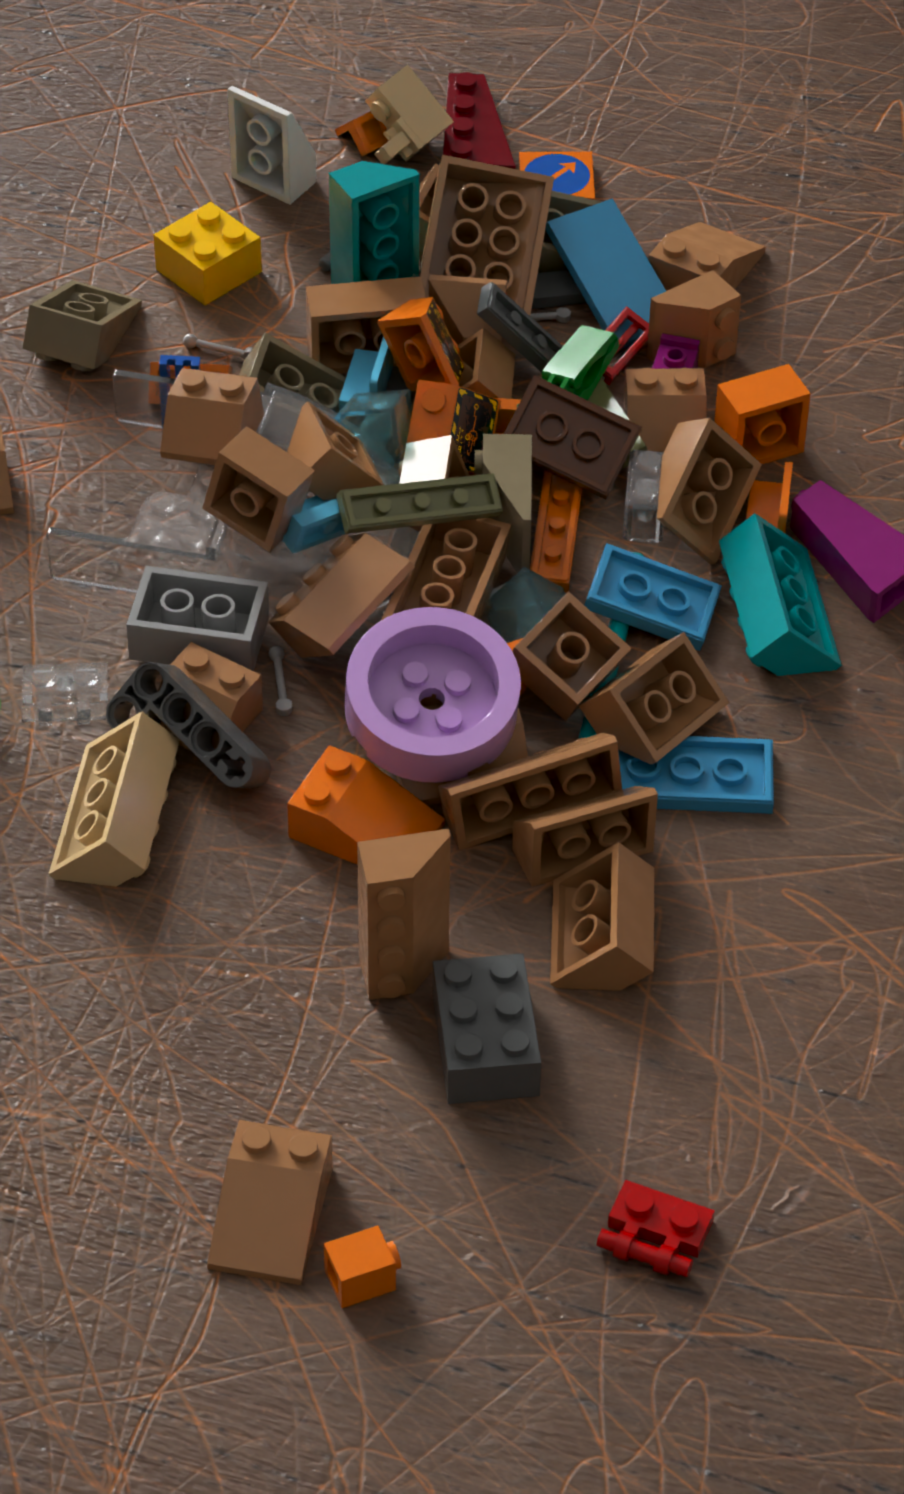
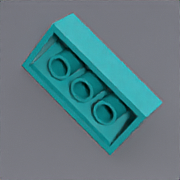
[329,161,420,284]
[719,513,842,676]

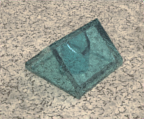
[334,389,412,469]
[485,567,565,643]

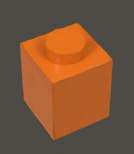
[324,1225,401,1308]

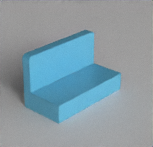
[339,336,393,417]
[282,495,345,554]

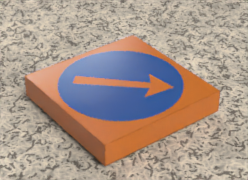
[519,151,595,200]

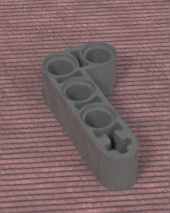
[106,662,271,789]

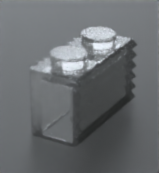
[623,450,664,543]

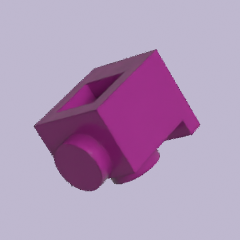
[652,333,700,369]

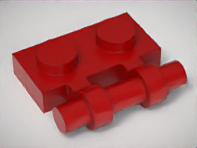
[596,1180,715,1277]

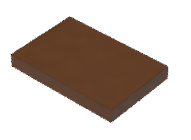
[504,375,642,500]

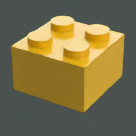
[153,202,262,305]

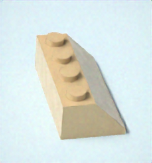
[48,711,180,887]

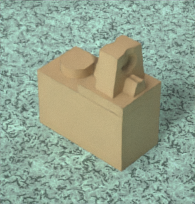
[365,65,454,164]

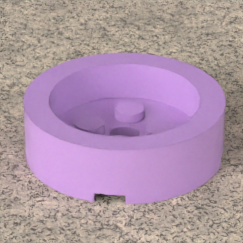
[345,607,521,783]

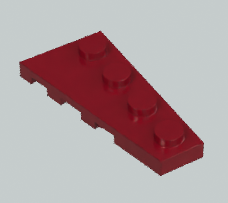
[443,72,516,169]

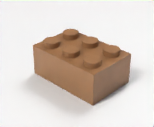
[306,276,426,373]

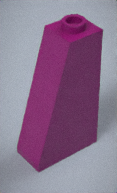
[790,480,904,623]

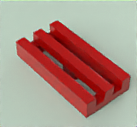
[603,306,649,386]

